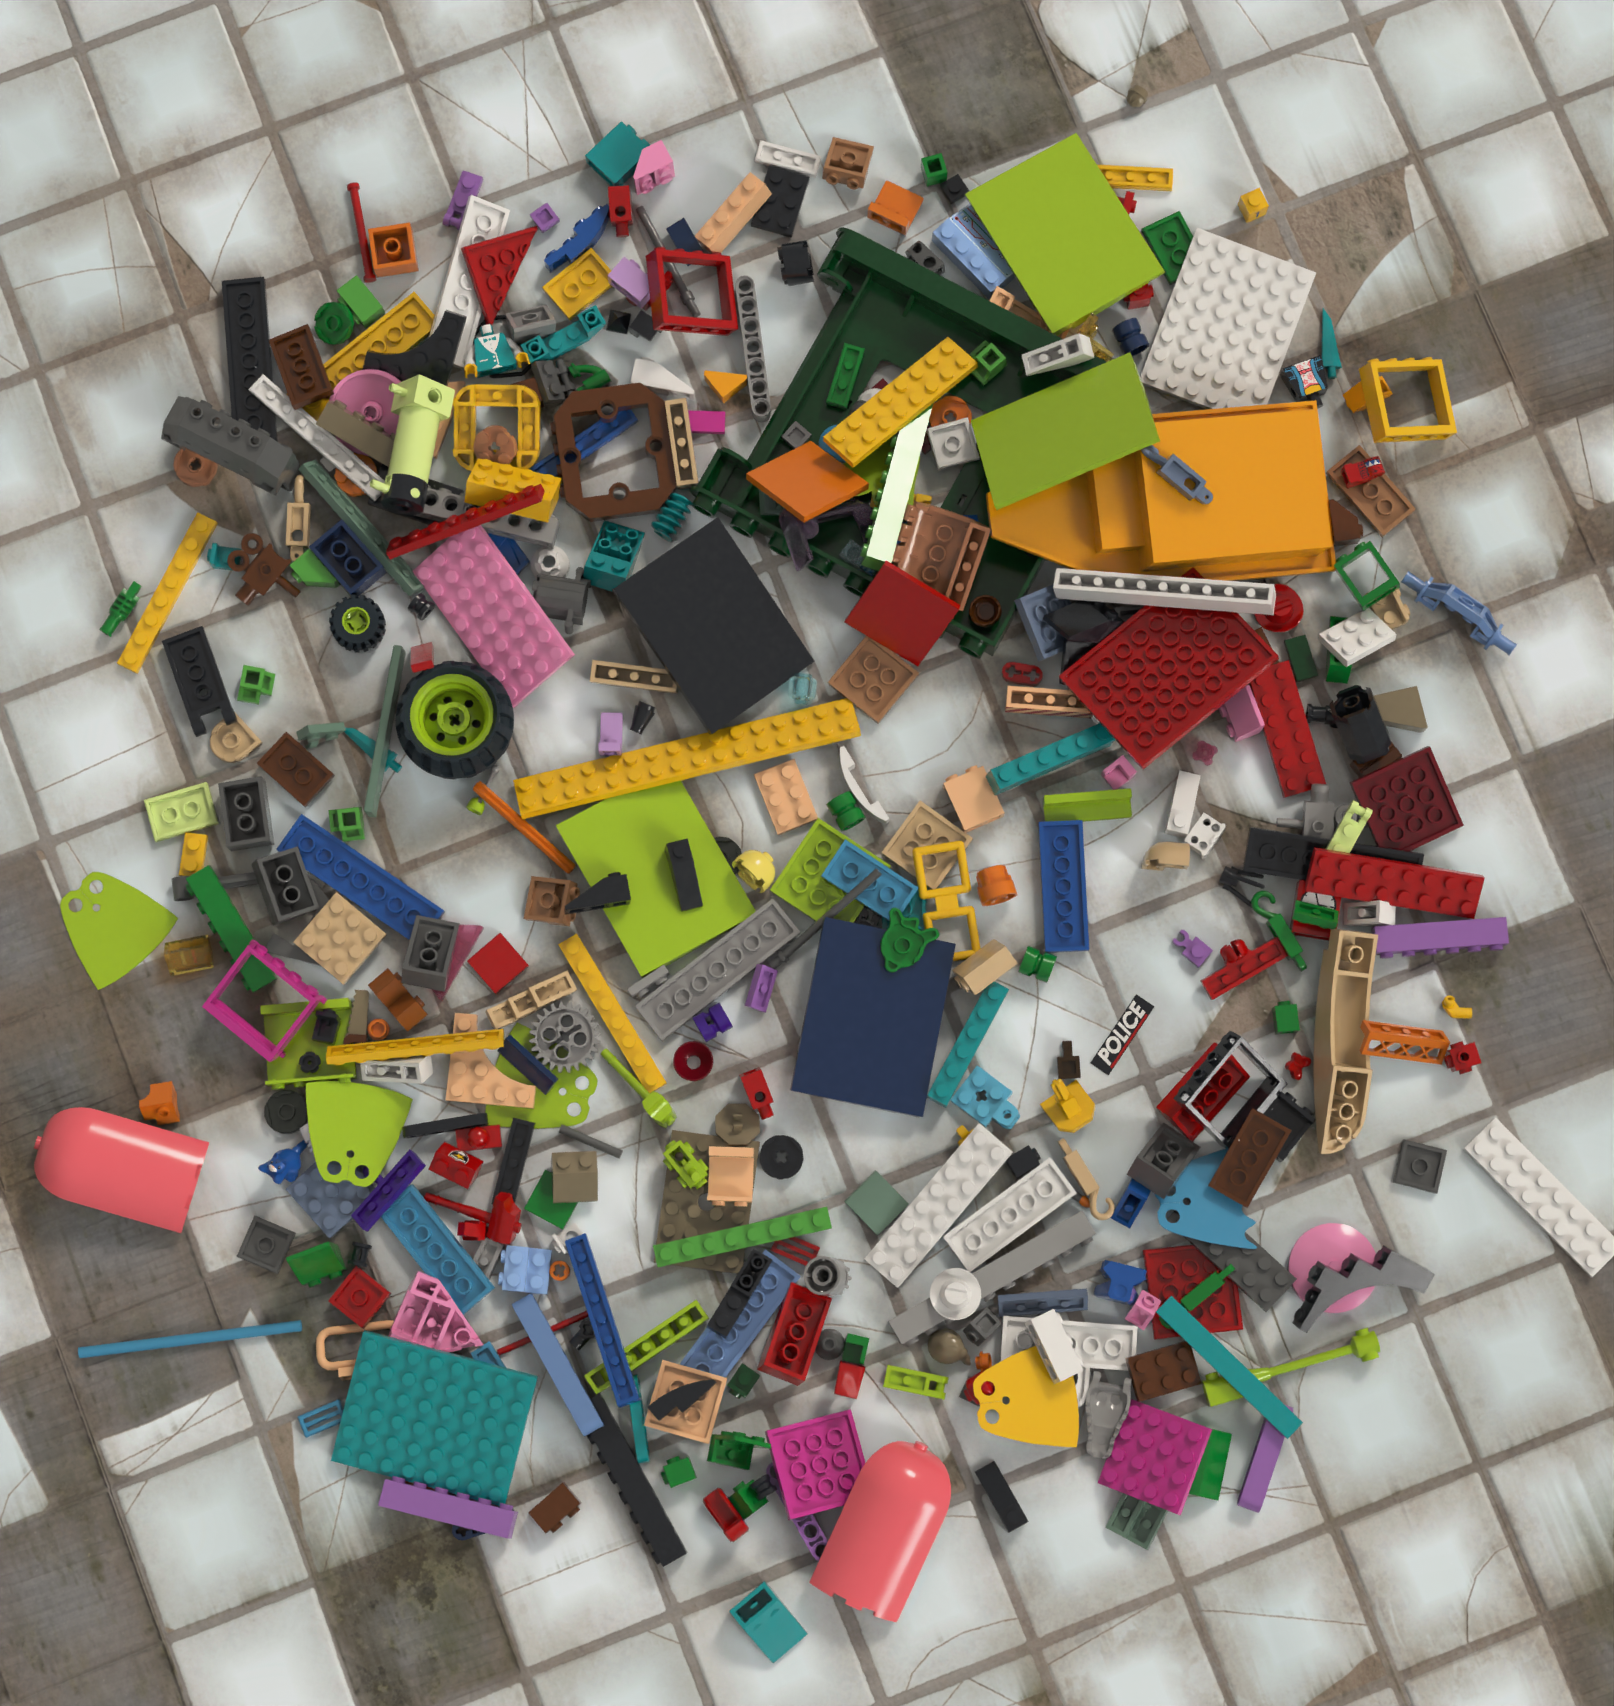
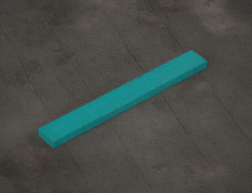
[1156,1296,1303,1439]

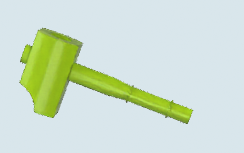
[601,1048,677,1128]

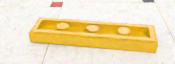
[1097,165,1173,191]

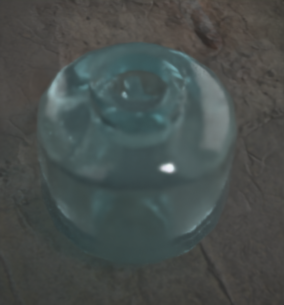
[788,673,817,705]

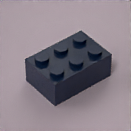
[309,519,387,597]

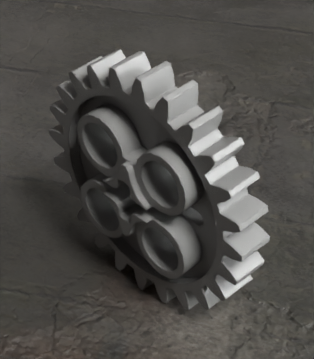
[529,1001,601,1073]

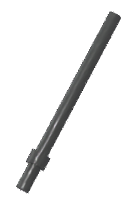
[636,206,701,317]

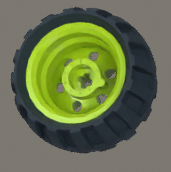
[395,661,514,779]

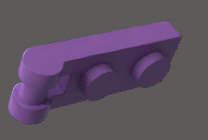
[443,170,483,230]

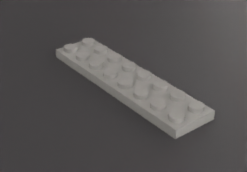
[635,898,800,1041]

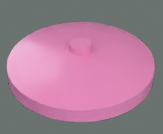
[329,369,401,456]
[1288,1223,1376,1313]

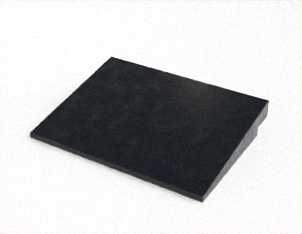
[612,517,815,734]

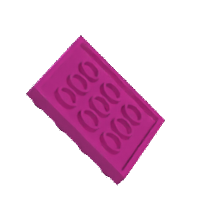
[1098,1399,1212,1516]
[765,1409,866,1521]

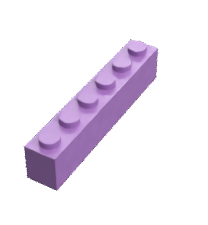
[1371,917,1509,959]
[378,1476,518,1539]

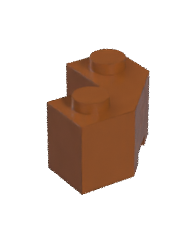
[368,968,428,1032]

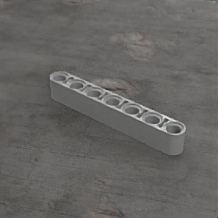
[735,275,771,422]

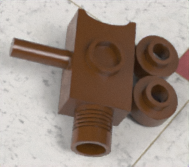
[227,533,301,606]

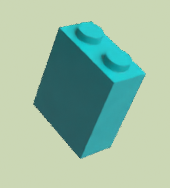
[585,121,650,186]

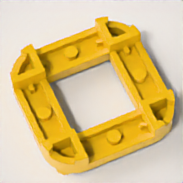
[452,384,540,471]

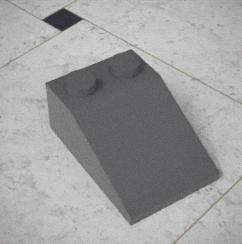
[401,915,460,992]
[1127,1123,1201,1199]

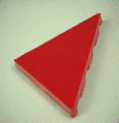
[461,226,538,325]

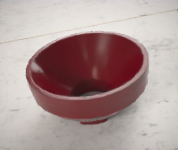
[673,1041,714,1082]

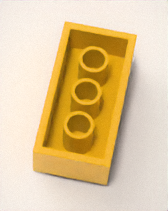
[464,458,561,523]

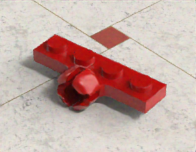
[1200,937,1288,1000]

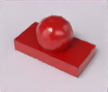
[456,1125,502,1152]

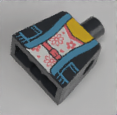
[1280,355,1328,409]

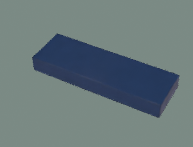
[498,1035,558,1095]

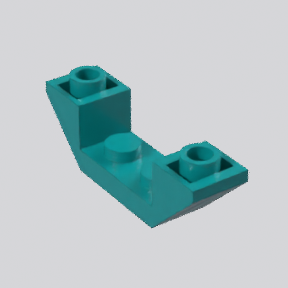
[521,305,606,364]

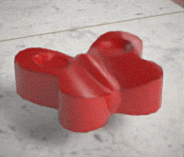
[1285,1052,1311,1080]

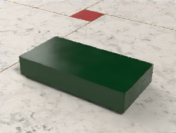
[1284,635,1318,682]

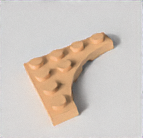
[446,1013,536,1109]

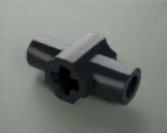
[569,1319,596,1351]

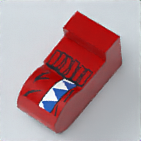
[1340,456,1385,489]

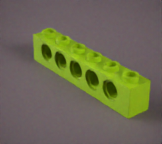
[584,1300,709,1395]

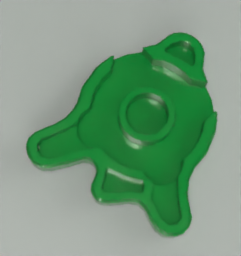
[880,908,939,973]

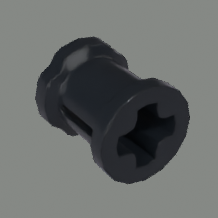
[348,1242,372,1268]

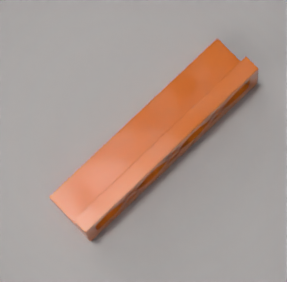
[1359,1020,1450,1065]

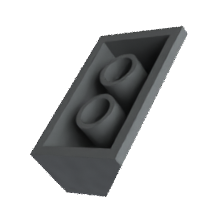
[251,846,319,926]

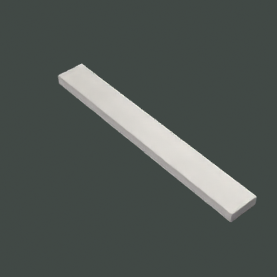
[248,374,385,501]

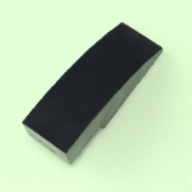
[647,1379,717,1421]

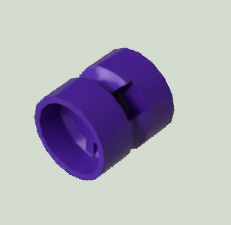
[692,1003,733,1042]

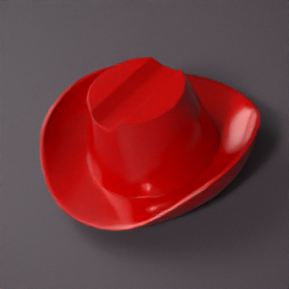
[1254,584,1304,632]

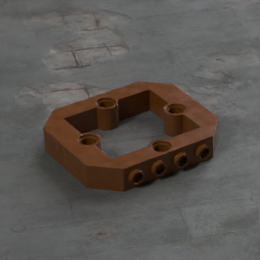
[550,383,677,522]

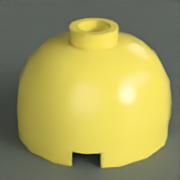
[732,850,775,893]

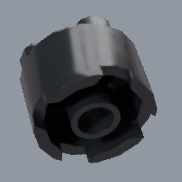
[777,240,814,286]

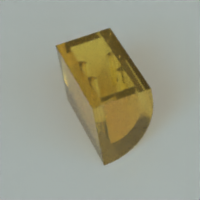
[164,934,214,976]

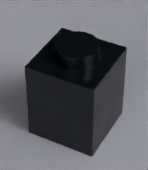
[1005,1145,1041,1179]

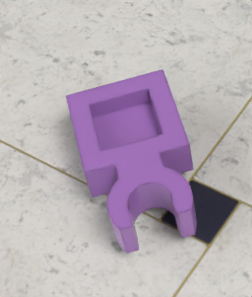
[1172,930,1213,968]

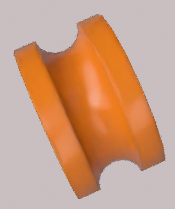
[550,1261,570,1281]

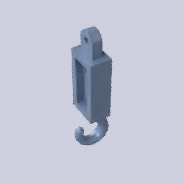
[1141,445,1213,505]

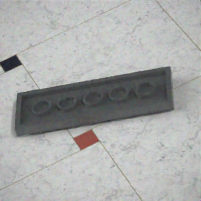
[1167,1198,1297,1312]

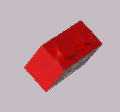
[428,1142,484,1189]

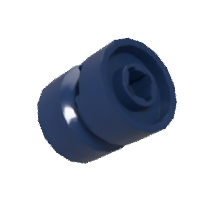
[1112,318,1149,356]

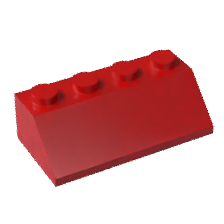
[1156,1042,1250,1142]

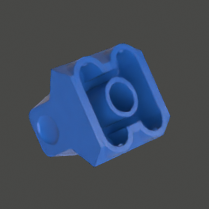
[1094,1260,1147,1306]

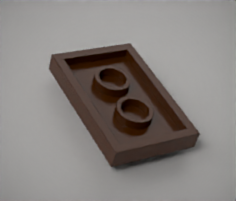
[257,732,335,807]
[1125,1341,1202,1402]

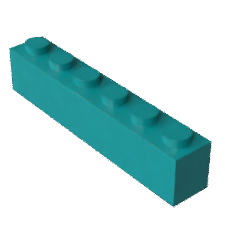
[986,723,1115,795]
[927,981,1009,1108]

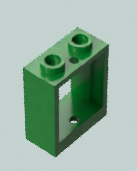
[1334,541,1400,611]

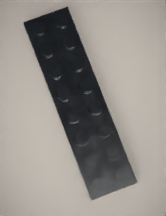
[222,277,278,445]
[1242,827,1424,880]

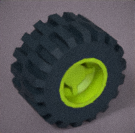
[329,595,386,653]

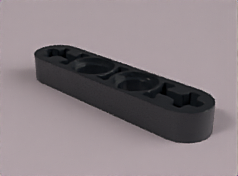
[402,1113,489,1138]

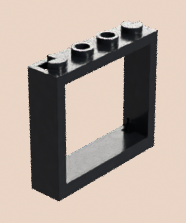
[1173,1031,1288,1150]

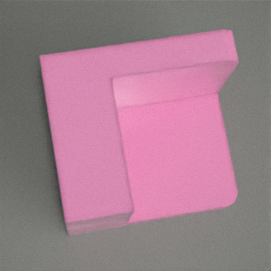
[1101,755,1137,790]

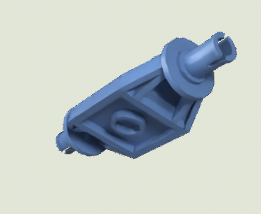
[1401,571,1517,655]

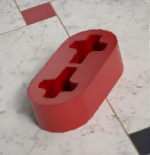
[1002,662,1043,687]

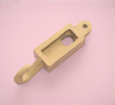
[286,475,311,562]
[1058,1138,1115,1220]

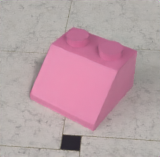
[1219,685,1265,742]

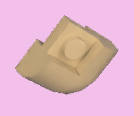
[1141,842,1190,871]

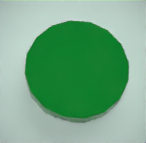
[314,302,354,345]

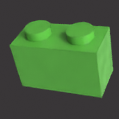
[336,275,385,329]

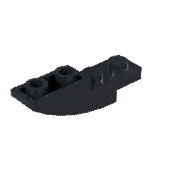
[707,1248,772,1339]

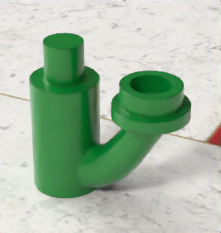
[568,363,612,391]

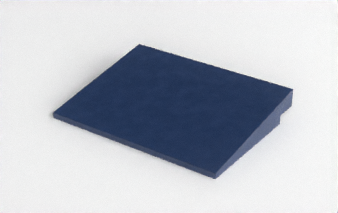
[790,917,956,1117]

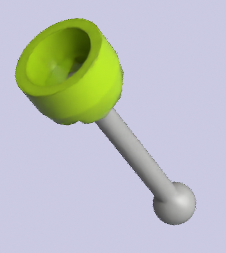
[466,765,499,815]

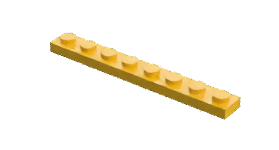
[117,512,218,674]
[558,933,667,1093]
[326,1029,504,1065]

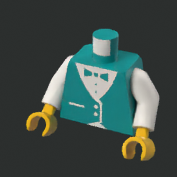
[464,324,530,378]

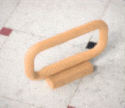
[316,1320,393,1381]

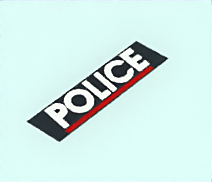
[1090,994,1155,1075]

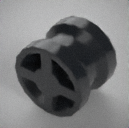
[408,593,435,620]
[749,1474,777,1501]

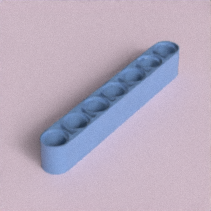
[512,1293,604,1437]

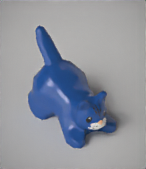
[258,1140,308,1184]

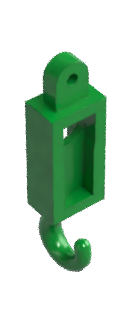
[1251,891,1307,972]
[1159,1264,1235,1329]

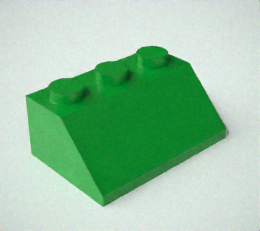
[1189,1429,1232,1501]

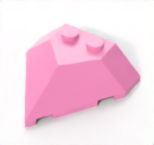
[388,1271,483,1352]

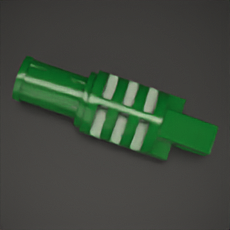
[99,581,141,637]

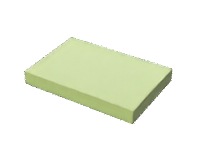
[144,782,219,842]

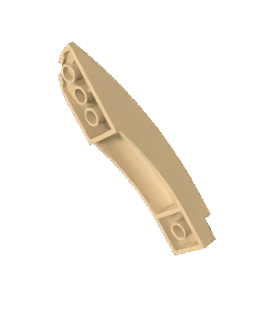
[1313,929,1378,1154]

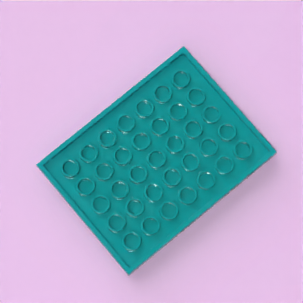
[331,1330,538,1506]

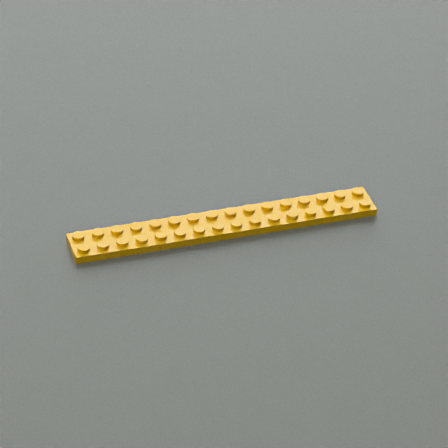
[513,698,861,819]

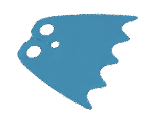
[1155,1149,1257,1249]

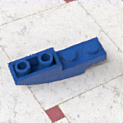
[544,204,610,273]

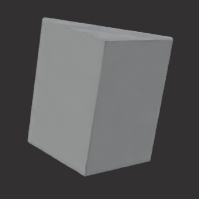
[505,304,556,344]

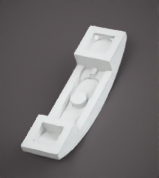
[840,746,889,825]

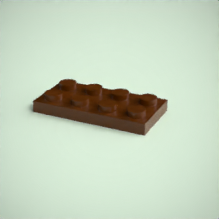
[269,324,334,410]
[1208,1108,1292,1208]

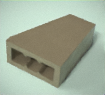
[1374,686,1428,733]

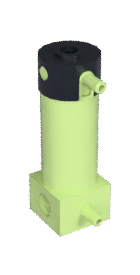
[370,374,455,515]

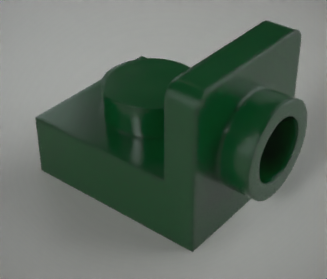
[727,1363,760,1399]

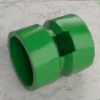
[826,791,866,832]
[1018,946,1057,983]

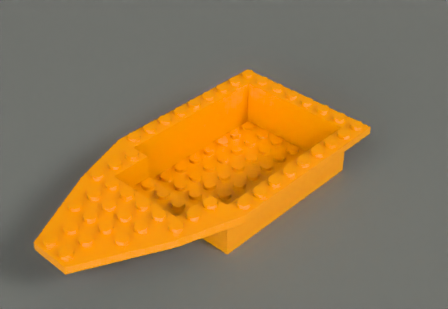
[986,400,1336,581]

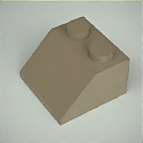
[551,1151,598,1203]

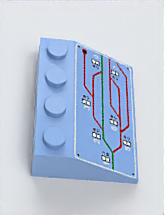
[932,204,1015,299]

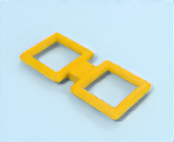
[912,841,981,961]

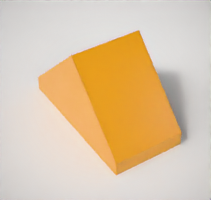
[704,370,748,403]

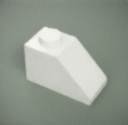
[1343,900,1396,927]

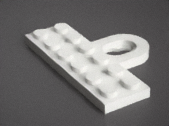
[1000,1316,1138,1408]

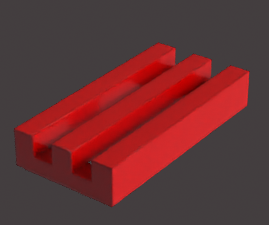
[770,1237,820,1266]

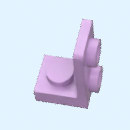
[599,713,623,756]

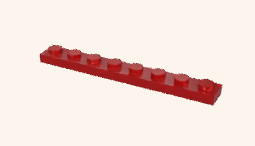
[386,484,545,559]

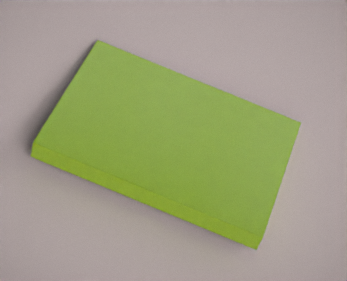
[965,133,1165,336]
[971,352,1160,510]
[556,781,756,978]

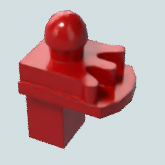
[457,1220,488,1241]

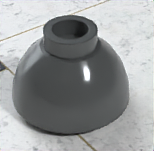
[815,1329,845,1360]

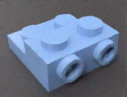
[498,1245,552,1295]

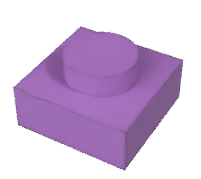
[530,203,560,233]

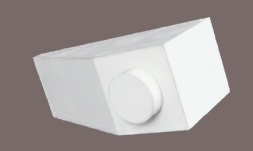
[1022,333,1094,376]
[630,357,695,400]
[1164,770,1201,838]
[360,1055,433,1084]

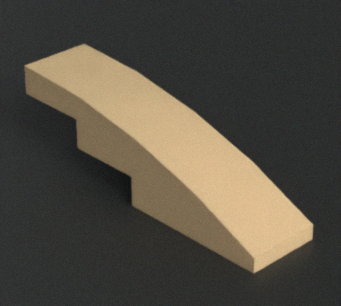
[485,970,577,1030]

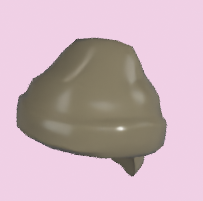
[927,1328,971,1366]

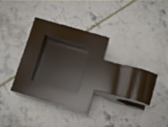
[1057,1041,1081,1079]

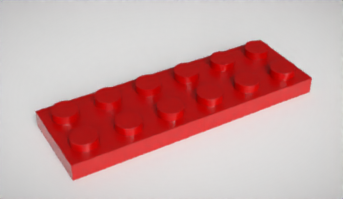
[1249,660,1326,798]

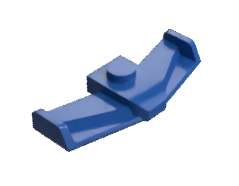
[487,533,530,575]

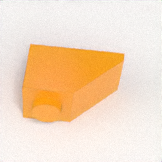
[1343,376,1393,413]

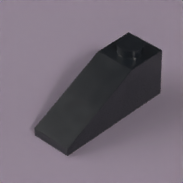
[665,838,703,912]
[564,872,631,915]
[975,1461,1029,1533]

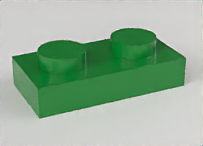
[1292,900,1339,930]

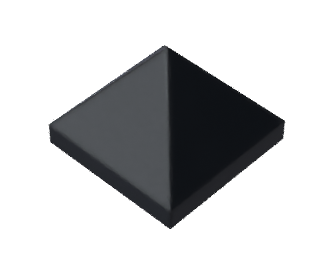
[606,310,632,334]

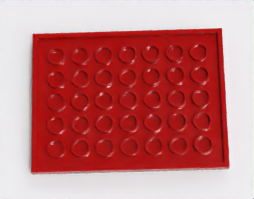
[1059,567,1279,770]

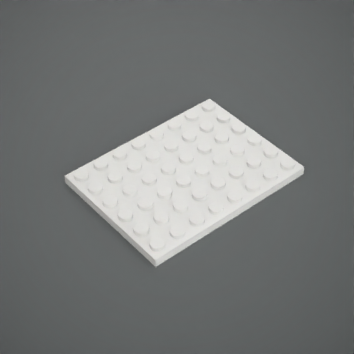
[1140,228,1316,409]

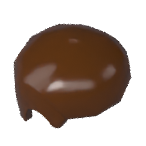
[969,595,1002,628]

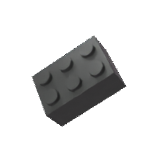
[218,776,274,851]

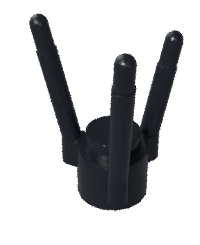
[1219,866,1265,908]

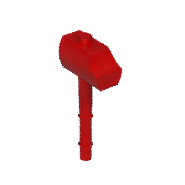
[424,1192,522,1245]

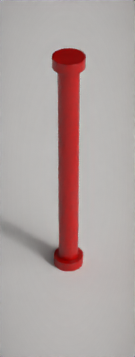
[347,182,377,283]

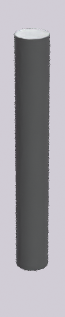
[559,1124,623,1159]

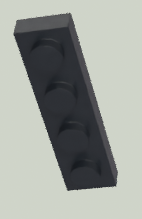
[491,1118,536,1205]

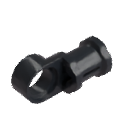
[1306,704,1338,729]

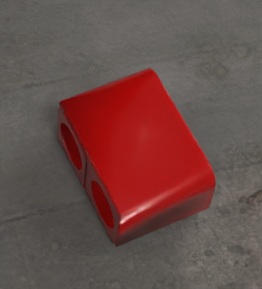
[834,1360,866,1399]

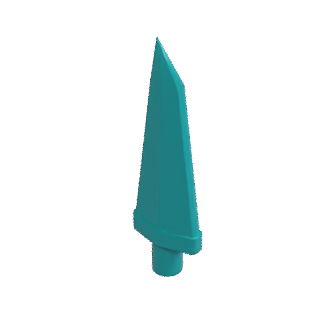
[1321,308,1342,379]
[344,728,402,773]

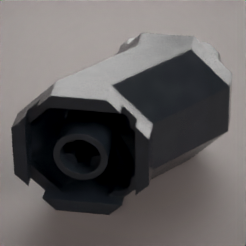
[1329,685,1391,764]

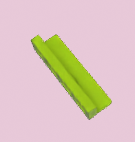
[1043,788,1132,822]

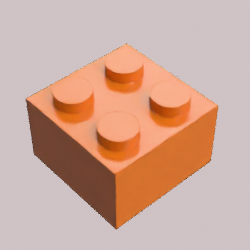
[368,222,419,278]

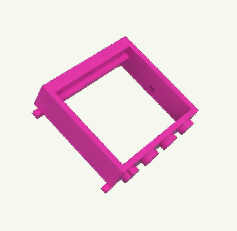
[202,940,327,1062]

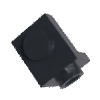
[312,1009,341,1045]

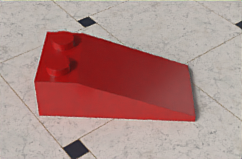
[757,1282,832,1386]

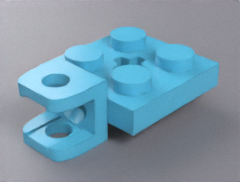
[951,1065,1020,1130]

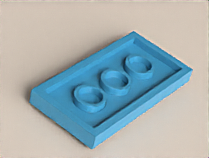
[821,839,918,921]

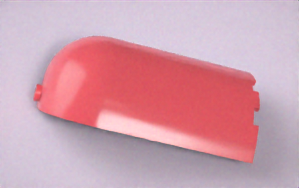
[34,1107,209,1233]
[809,1441,951,1622]

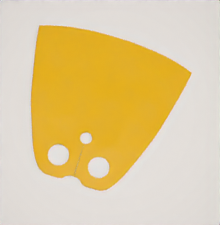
[973,1346,1079,1447]

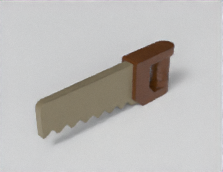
[343,990,369,1045]

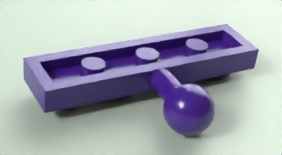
[351,1149,426,1232]

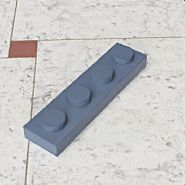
[998,1288,1088,1317]

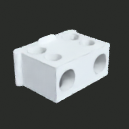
[1184,813,1226,859]

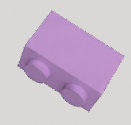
[607,257,650,309]

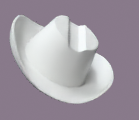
[930,1268,981,1320]

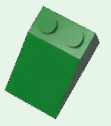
[286,1241,347,1288]

